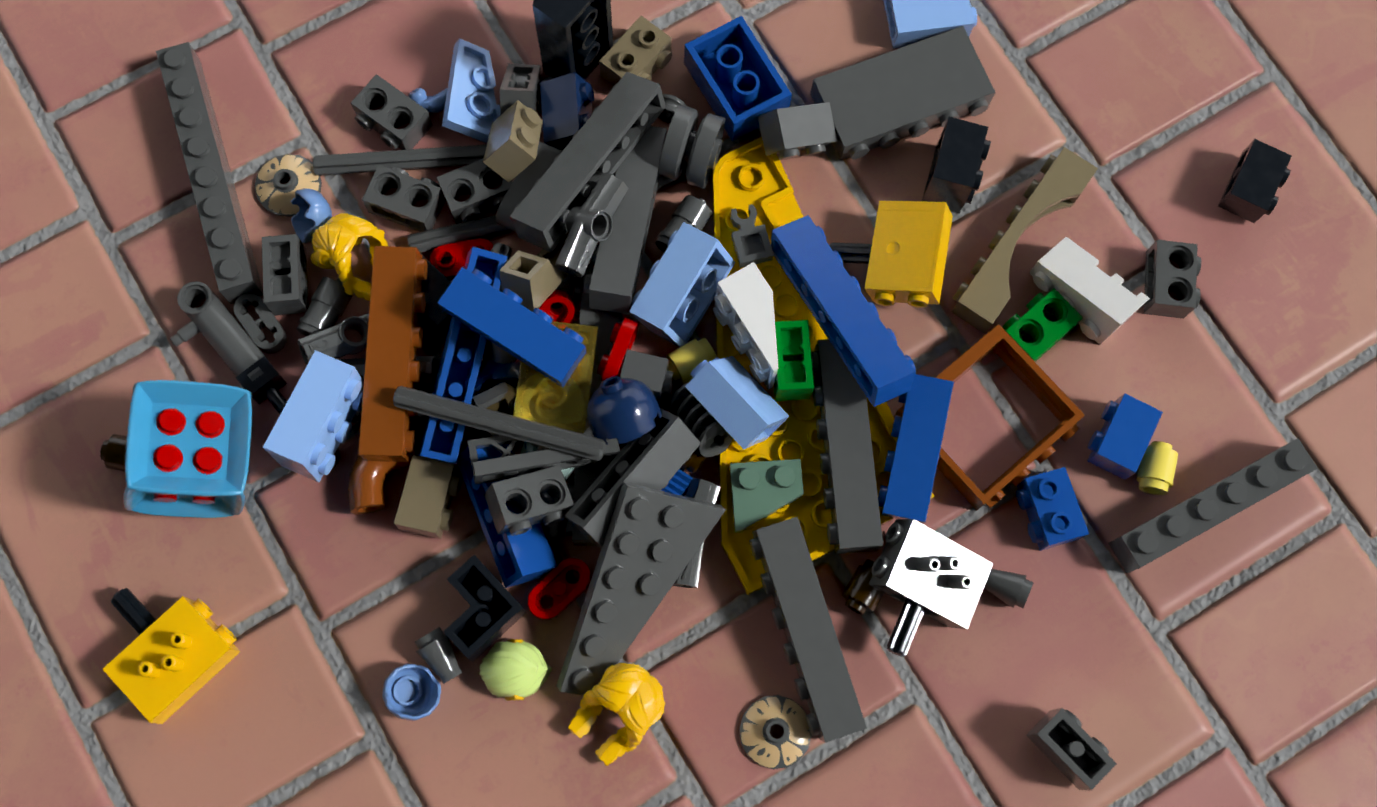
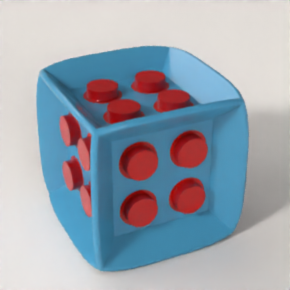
[123,380,252,518]

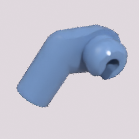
[408,87,448,113]

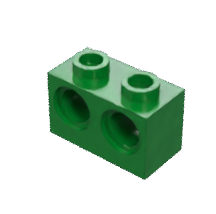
[1002,288,1083,362]
[774,320,814,401]

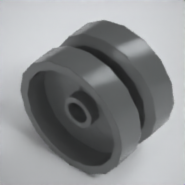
[659,104,726,189]

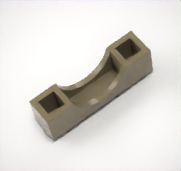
[499,232,569,312]

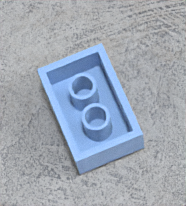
[629,222,735,347]
[263,350,364,482]

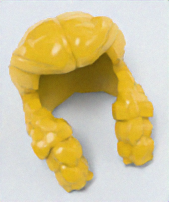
[310,213,388,301]
[568,663,665,766]

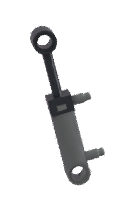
[170,281,340,470]

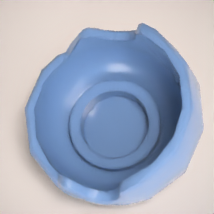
[291,188,332,244]
[382,664,441,721]

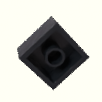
[922,116,991,214]

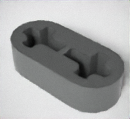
[234,293,287,354]

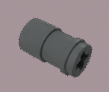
[655,195,713,253]
[297,277,353,336]

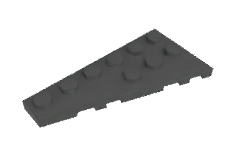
[556,482,726,696]

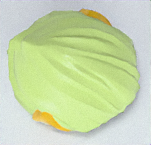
[479,639,552,701]

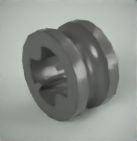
[658,94,686,123]

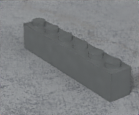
[510,72,666,253]
[584,126,667,315]
[811,339,883,554]
[1108,438,1318,573]
[749,517,867,743]

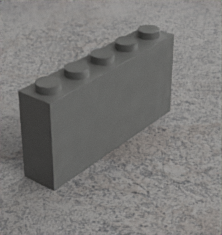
[810,26,996,161]

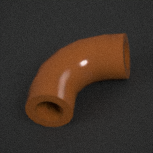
[348,449,416,514]

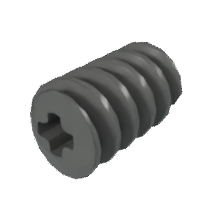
[666,383,733,457]

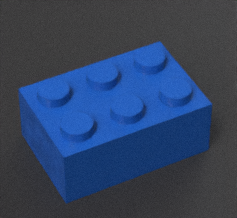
[684,16,792,141]

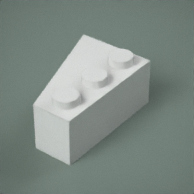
[1029,237,1150,345]

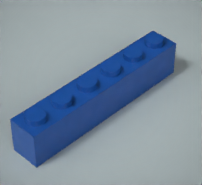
[771,215,916,407]
[417,247,507,464]

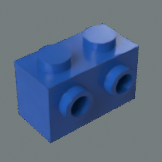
[1087,393,1163,480]
[1016,467,1089,551]

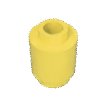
[666,338,716,385]
[1137,441,1178,495]

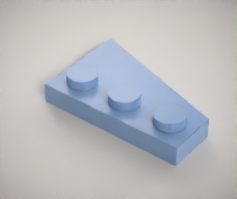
[442,38,500,143]

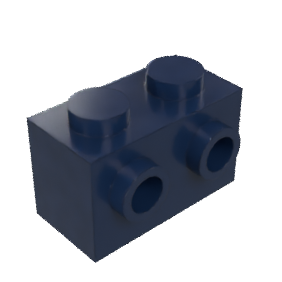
[540,72,594,151]

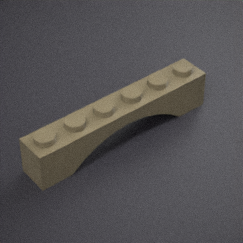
[952,147,1098,334]

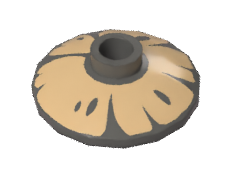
[255,154,322,217]
[739,695,812,769]

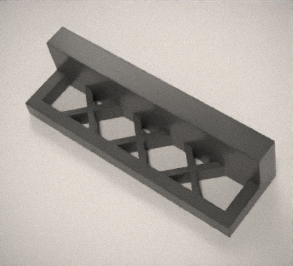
[467,421,620,485]

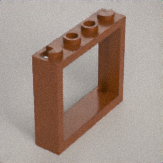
[893,324,1085,511]

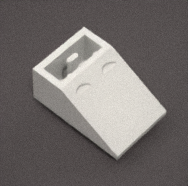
[713,262,778,390]

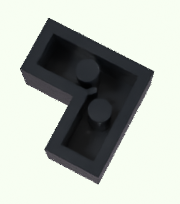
[443,555,527,662]

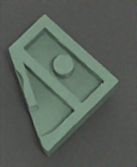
[729,459,804,533]

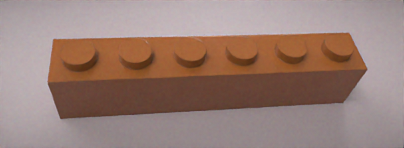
[358,246,428,462]

